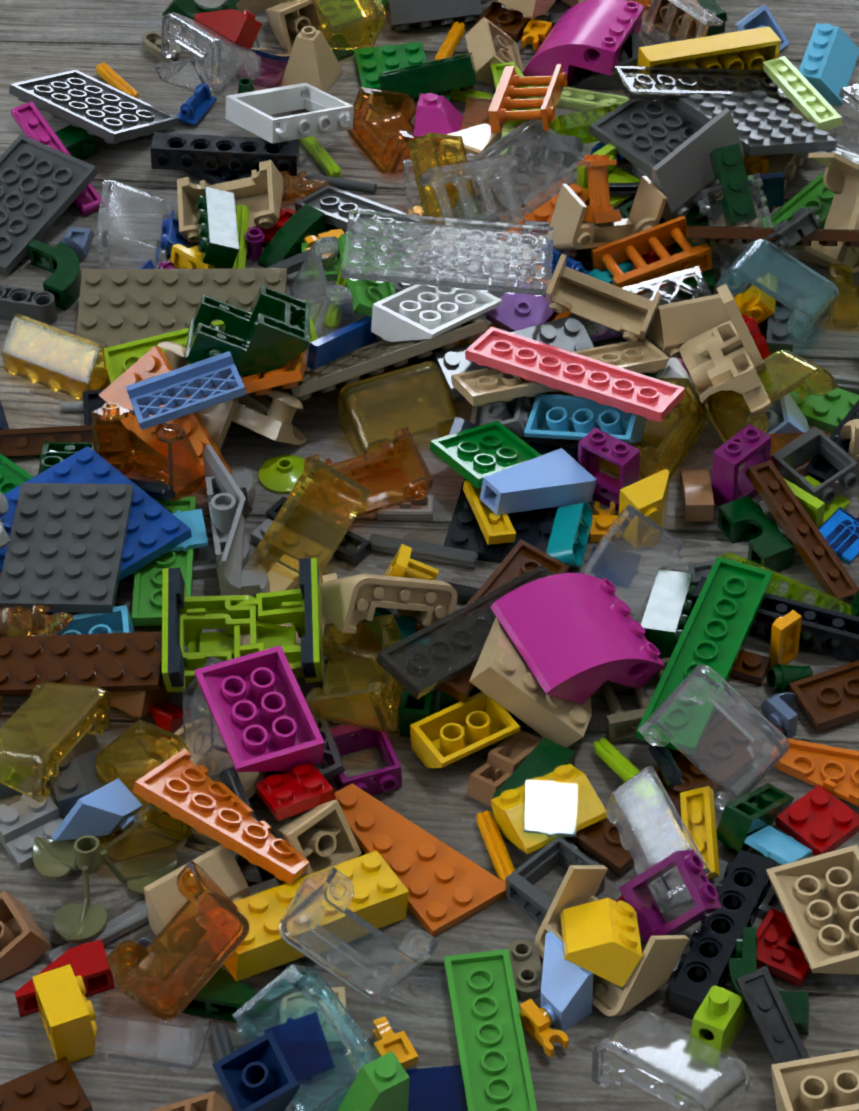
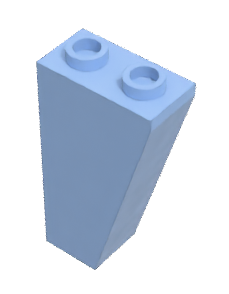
[480,448,597,515]

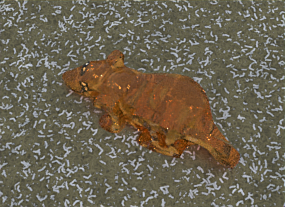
[280,171,331,202]
[0,605,73,637]

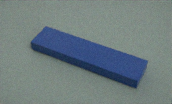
[307,316,377,370]

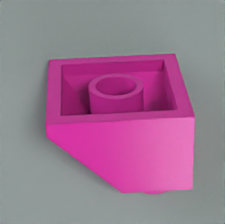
[413,93,466,146]

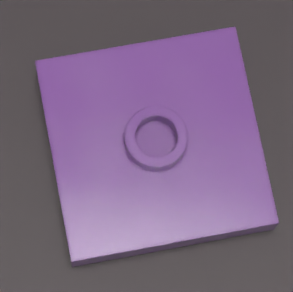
[486,280,557,332]

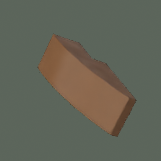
[679,468,714,522]
[466,729,542,807]

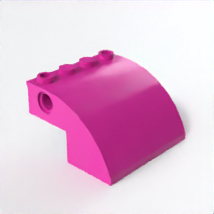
[523,0,645,87]
[490,573,665,704]

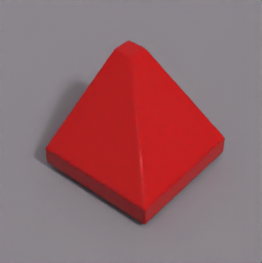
[149,701,191,737]

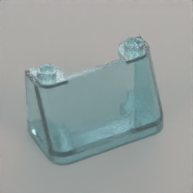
[716,239,839,343]
[232,964,379,1111]

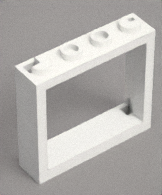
[225,83,354,144]

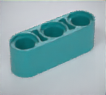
[546,502,593,568]

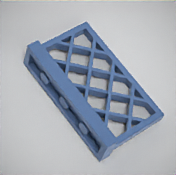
[125,351,247,430]

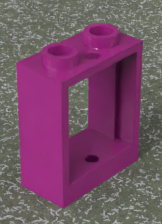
[711,424,772,506]
[578,428,640,513]
[322,716,402,796]
[619,849,722,945]

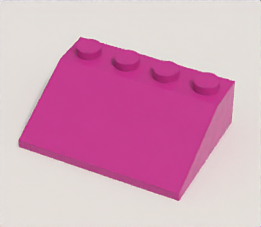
[194,645,325,772]

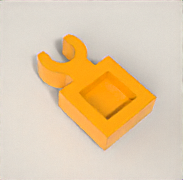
[522,19,552,51]
[590,501,619,543]

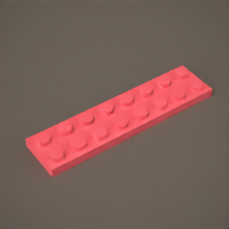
[465,327,685,422]

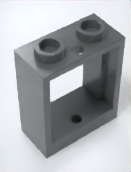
[772,426,859,504]
[505,836,605,925]

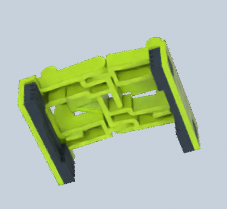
[162,558,324,692]

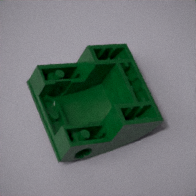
[185,284,311,375]

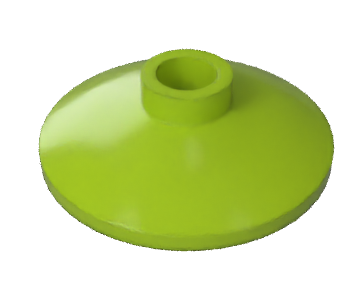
[258,455,313,494]

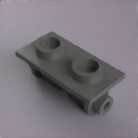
[767,206,821,250]

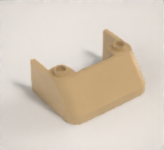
[782,153,859,273]
[545,176,667,252]
[545,254,661,343]
[535,865,689,1016]

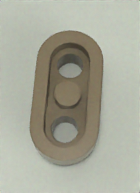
[141,31,179,62]
[507,940,542,1000]

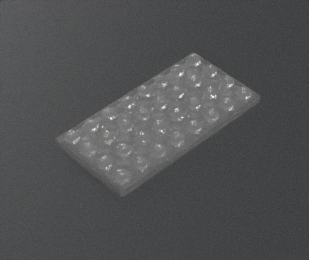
[341,210,554,296]

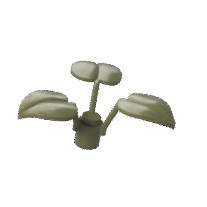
[32,835,178,942]

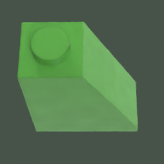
[337,1051,410,1111]

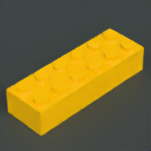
[636,26,781,99]
[206,850,409,982]

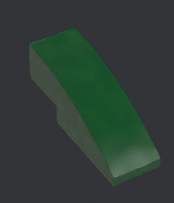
[258,204,326,268]

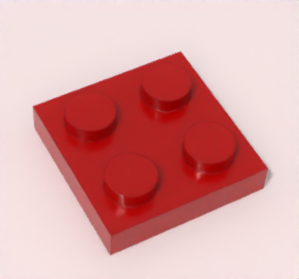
[255,762,336,821]
[775,785,859,856]

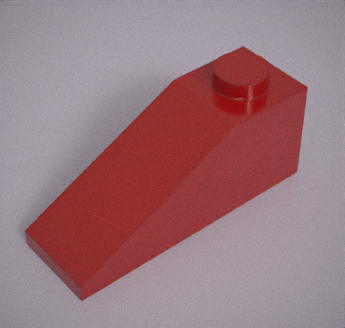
[194,9,263,49]
[15,939,115,1017]

